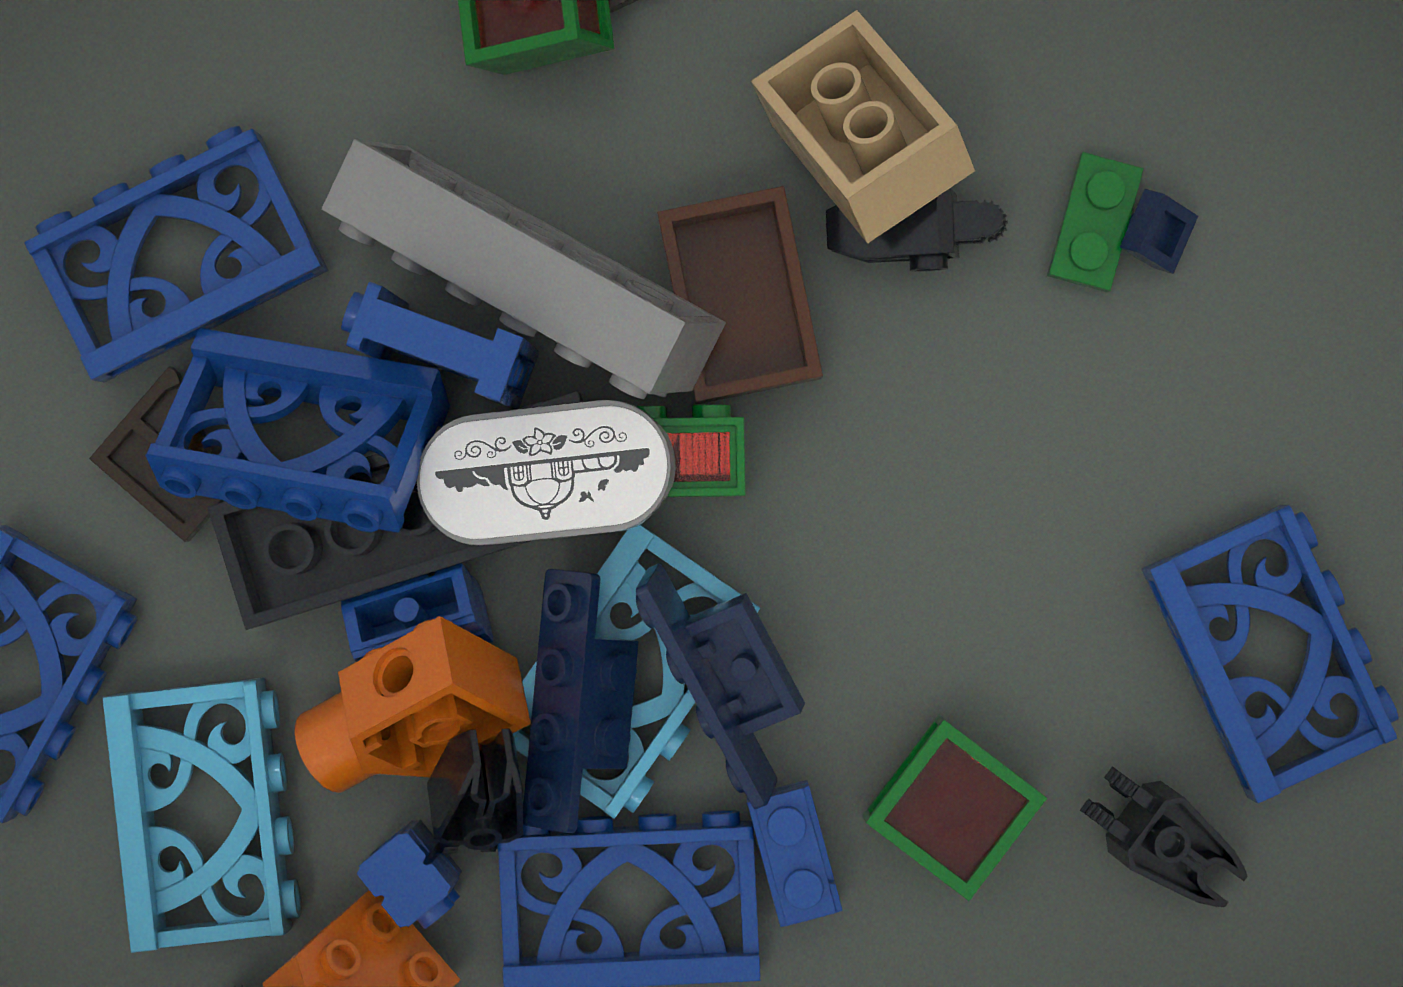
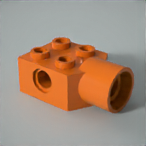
[295,616,531,793]
[262,890,461,987]

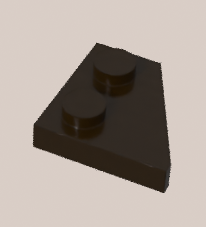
[89,366,224,542]

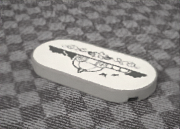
[417,400,676,545]

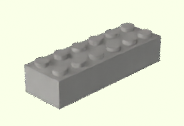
[322,139,726,399]

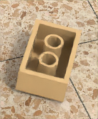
[751,10,975,244]

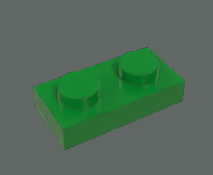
[1047,152,1144,293]

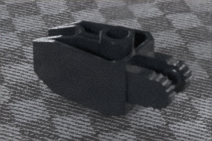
[826,189,1008,272]
[427,729,523,854]
[1080,766,1248,907]

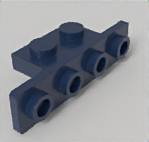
[636,563,805,809]
[523,569,639,833]

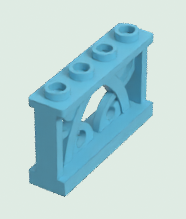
[513,524,760,819]
[103,677,301,953]

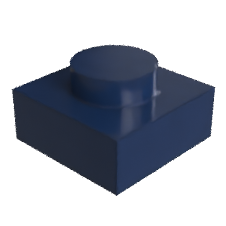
[1120,189,1198,274]

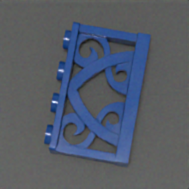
[24,126,329,383]
[341,282,539,410]
[146,328,450,532]
[1142,505,1399,803]
[0,525,137,824]
[497,810,761,987]

